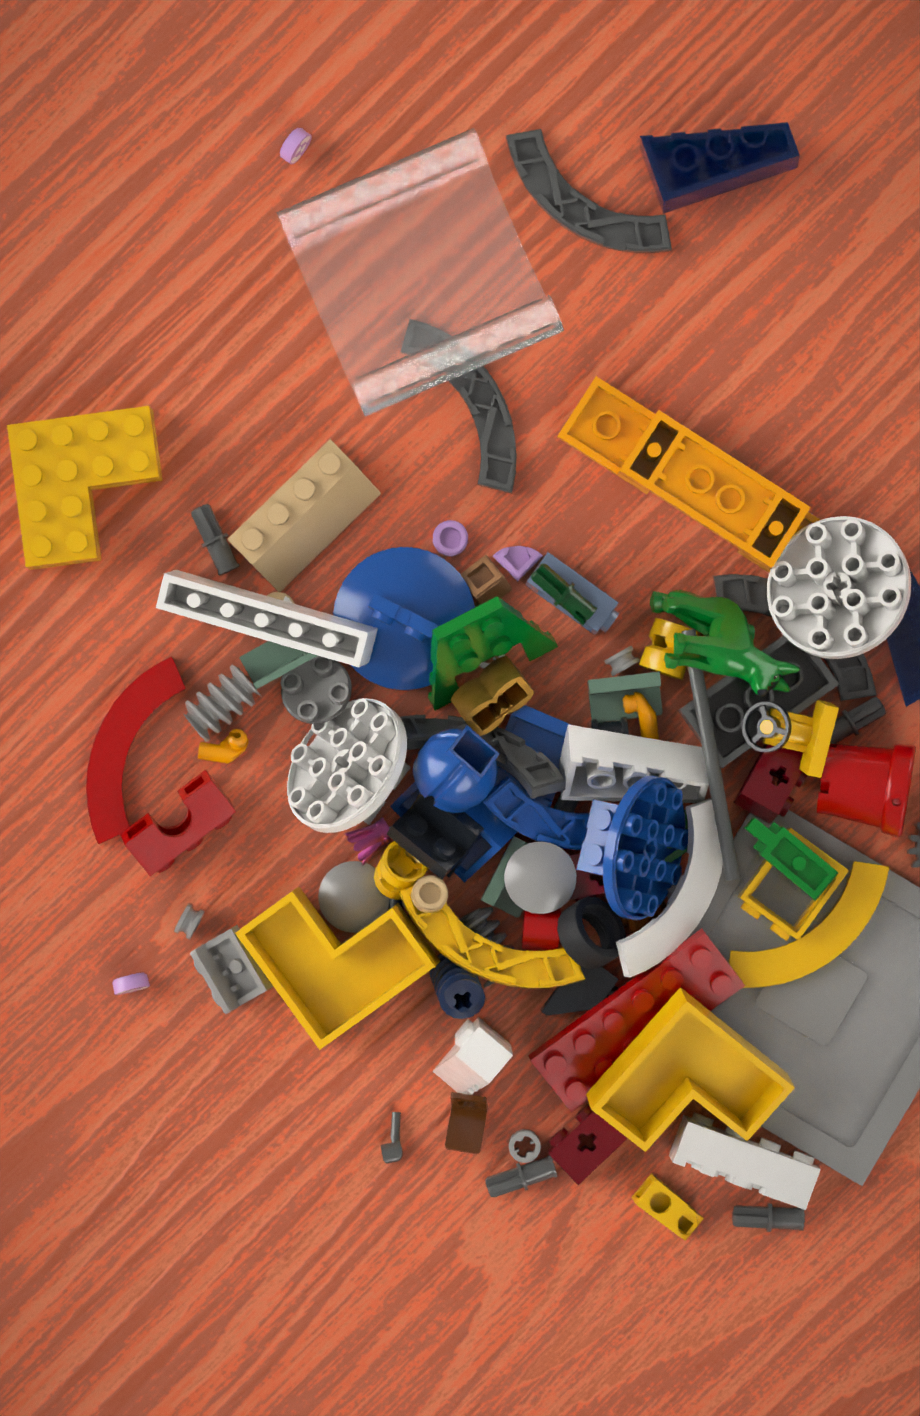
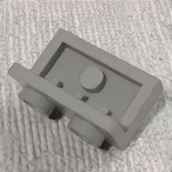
[190,925,273,1014]

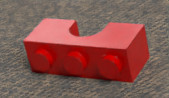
[120,770,236,876]

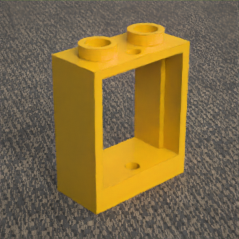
[737,827,849,941]

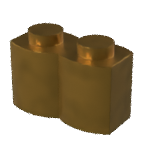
[451,655,534,736]

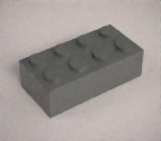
[677,635,839,768]

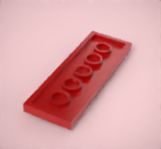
[528,928,745,1113]

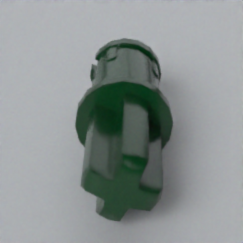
[531,563,598,626]

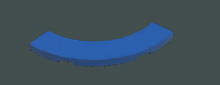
[482,777,590,850]

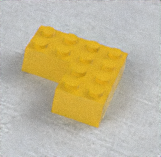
[7,406,163,570]
[235,887,440,1050]
[586,987,795,1152]

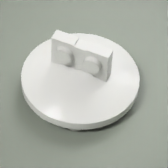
[767,516,911,659]
[287,698,411,833]

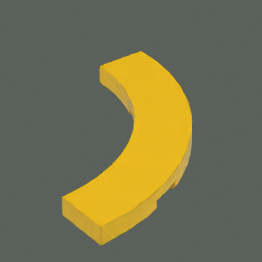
[728,861,889,988]
[399,886,585,988]

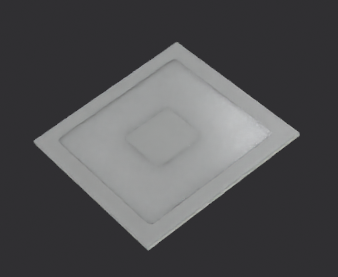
[687,810,920,1186]

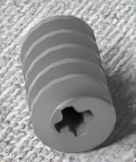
[183,664,262,742]

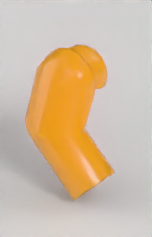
[622,692,659,740]
[198,729,249,764]

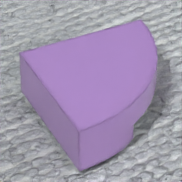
[492,546,543,582]

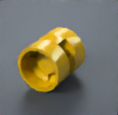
[639,618,699,680]
[374,841,428,900]

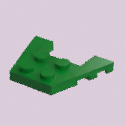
[428,596,558,711]

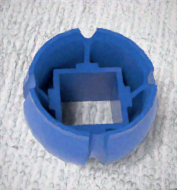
[413,725,500,813]

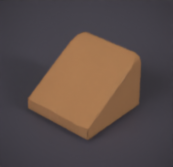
[461,555,512,605]

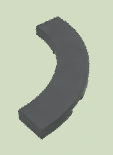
[506,129,672,253]
[401,319,517,494]
[713,574,877,701]
[400,715,566,799]

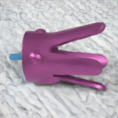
[344,817,394,866]

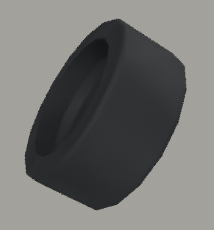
[557,896,626,969]

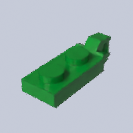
[744,817,838,901]

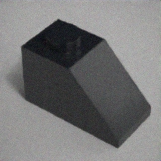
[540,965,619,1016]

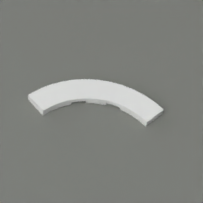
[616,798,723,978]

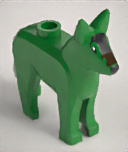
[650,590,800,696]

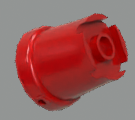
[816,743,916,838]

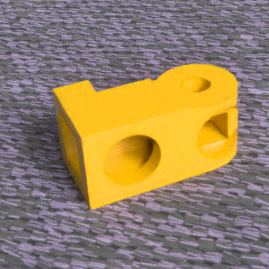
[631,1173,704,1241]

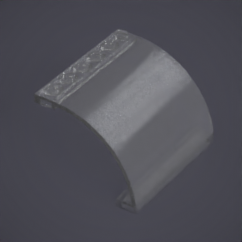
[276,128,564,416]

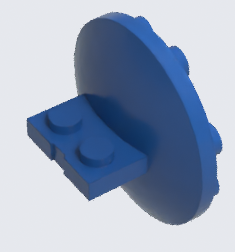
[333,547,475,690]
[576,775,688,920]

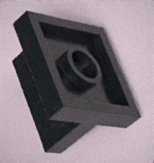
[387,792,485,879]

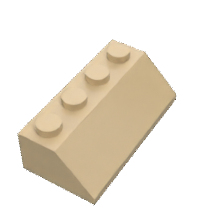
[227,439,381,592]

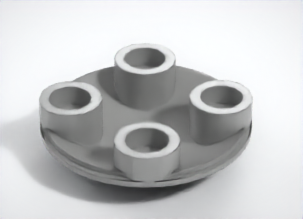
[280,656,352,724]
[504,842,576,914]
[318,861,389,933]

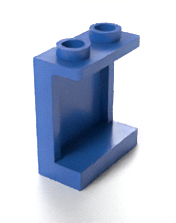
[493,705,571,807]

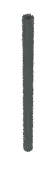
[681,629,740,881]

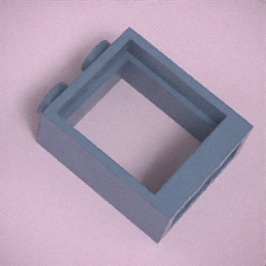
[525,552,620,635]

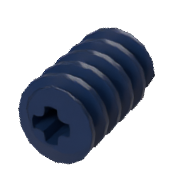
[429,953,485,1019]

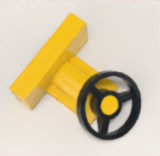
[742,700,839,778]

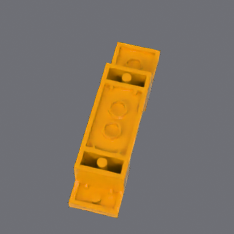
[557,376,820,573]

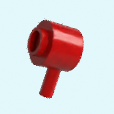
[521,908,562,951]

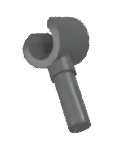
[381,1112,403,1163]

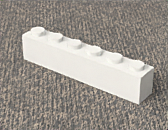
[156,570,378,667]

